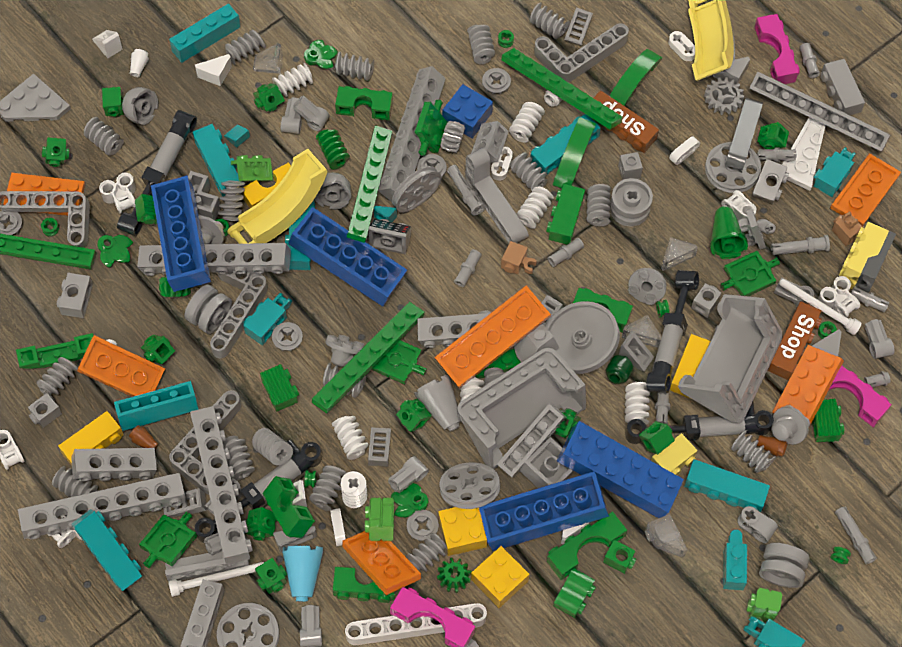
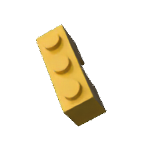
[241,162,291,208]

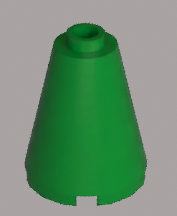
[710,206,748,259]

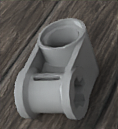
[737,507,778,543]

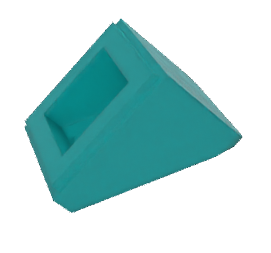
[224,124,250,148]
[374,206,397,222]

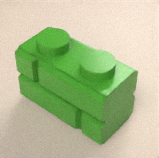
[365,498,394,541]
[746,588,782,622]

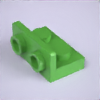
[231,155,273,182]

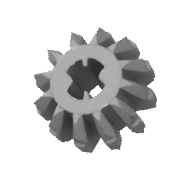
[441,121,465,153]

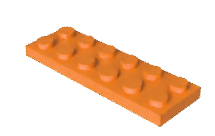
[435,285,551,389]

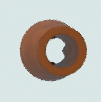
[129,425,159,450]
[757,435,788,457]

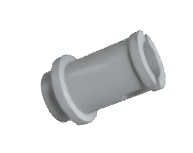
[864,371,891,388]

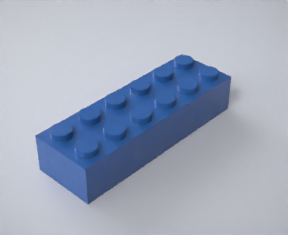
[151,176,211,292]
[288,207,407,307]
[556,421,684,519]
[479,471,609,551]

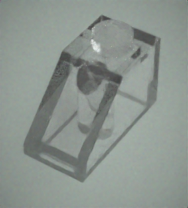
[645,514,687,557]

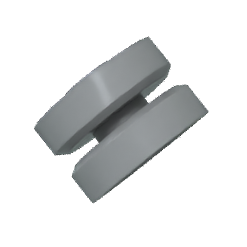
[610,178,653,227]
[184,284,232,334]
[759,543,810,588]

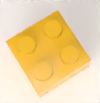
[438,507,487,556]
[471,546,529,608]

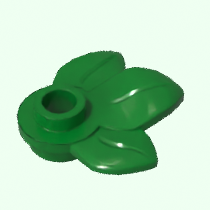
[304,40,338,69]
[97,235,133,268]
[391,483,429,518]

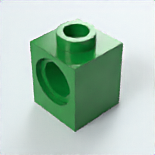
[102,87,124,117]
[639,421,675,455]
[603,540,636,574]

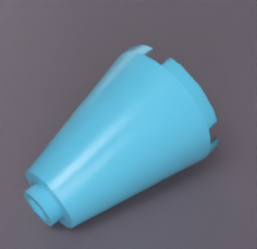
[283,546,323,602]

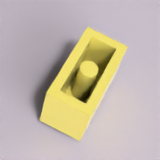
[651,433,698,476]

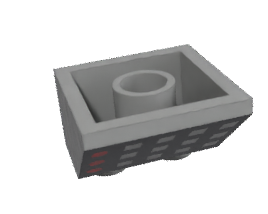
[368,219,411,255]

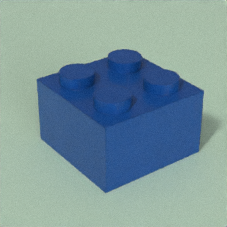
[442,84,493,139]

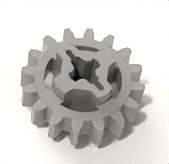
[704,77,744,115]

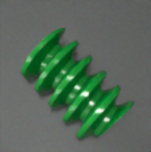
[316,129,350,170]

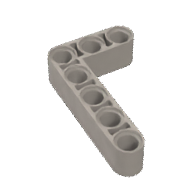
[534,23,629,82]
[465,148,529,243]
[0,191,90,248]
[210,260,268,359]
[169,390,241,495]

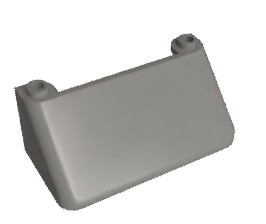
[678,294,782,423]
[457,348,586,469]

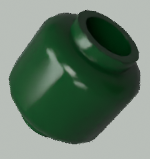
[605,355,634,384]

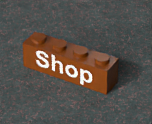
[593,90,659,153]
[768,301,822,380]

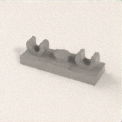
[738,209,766,250]

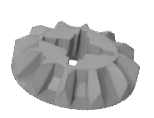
[482,68,511,94]
[417,154,447,179]
[0,211,22,235]
[272,322,303,352]
[407,510,439,541]

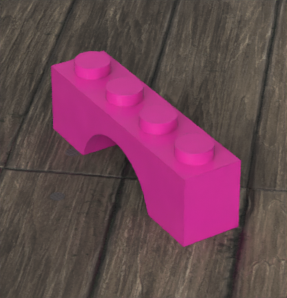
[754,14,800,84]
[828,366,892,428]
[390,587,475,647]

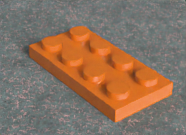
[830,153,901,227]
[3,173,85,216]
[77,335,165,397]
[772,345,844,425]
[342,531,421,595]

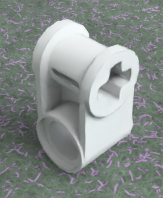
[721,190,757,220]
[0,430,25,470]

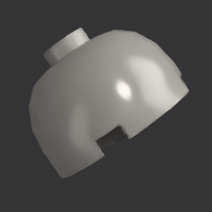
[122,87,158,125]
[315,172,352,209]

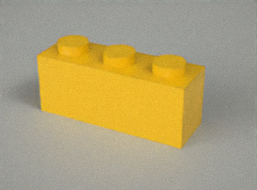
[670,334,711,399]
[58,411,124,466]

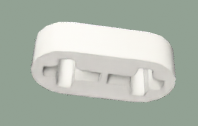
[668,31,695,61]
[669,136,700,165]
[491,147,513,181]
[330,508,346,546]

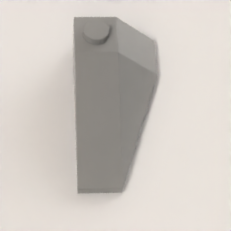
[514,324,559,362]

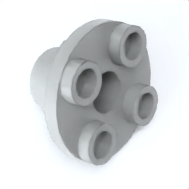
[199,215,224,244]
[628,268,667,305]
[325,334,364,367]
[772,405,810,444]

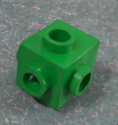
[253,83,285,112]
[757,122,789,149]
[42,137,69,167]
[141,335,175,364]
[396,399,432,432]
[555,408,581,438]
[245,507,276,541]
[255,558,287,594]

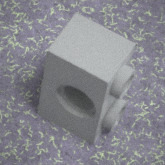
[752,159,789,204]
[57,273,93,318]

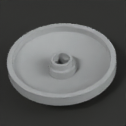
[546,302,620,374]

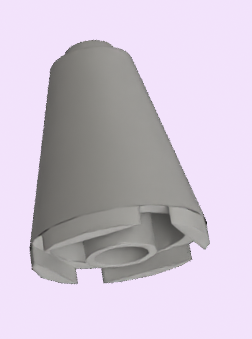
[414,375,461,432]

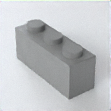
[820,59,865,115]

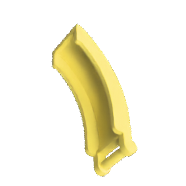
[688,0,734,81]
[228,149,327,244]

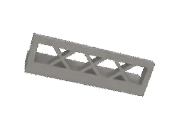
[165,551,249,581]

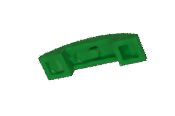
[610,49,662,106]
[553,117,596,189]
[16,333,94,369]

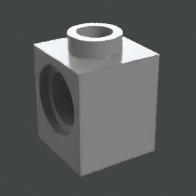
[618,152,643,180]
[691,283,721,318]
[28,393,62,428]

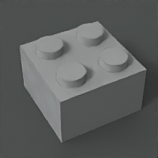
[520,437,575,488]

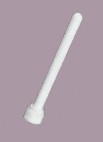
[779,279,862,335]
[168,562,264,597]

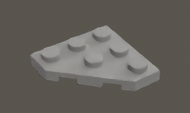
[0,74,71,122]

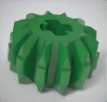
[159,276,192,297]
[437,557,471,593]

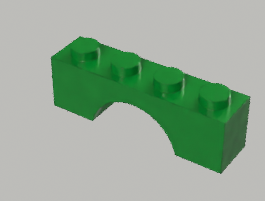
[547,511,627,580]

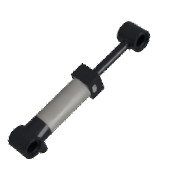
[117,110,197,236]
[646,270,699,393]
[625,401,774,444]
[195,440,322,543]

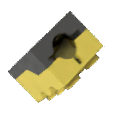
[839,222,896,293]

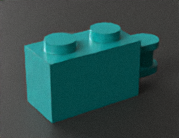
[813,147,856,197]
[243,293,292,346]
[723,530,747,591]
[743,616,805,647]

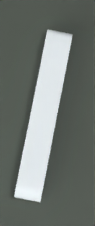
[345,604,487,645]

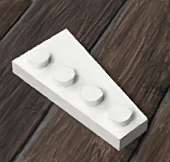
[782,117,826,191]

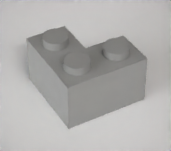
[188,171,221,220]

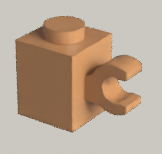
[832,211,862,247]
[501,241,537,274]

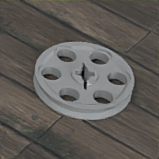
[705,142,761,193]
[392,166,441,212]
[440,462,500,509]
[217,603,279,647]

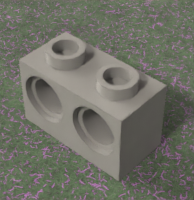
[471,121,509,163]

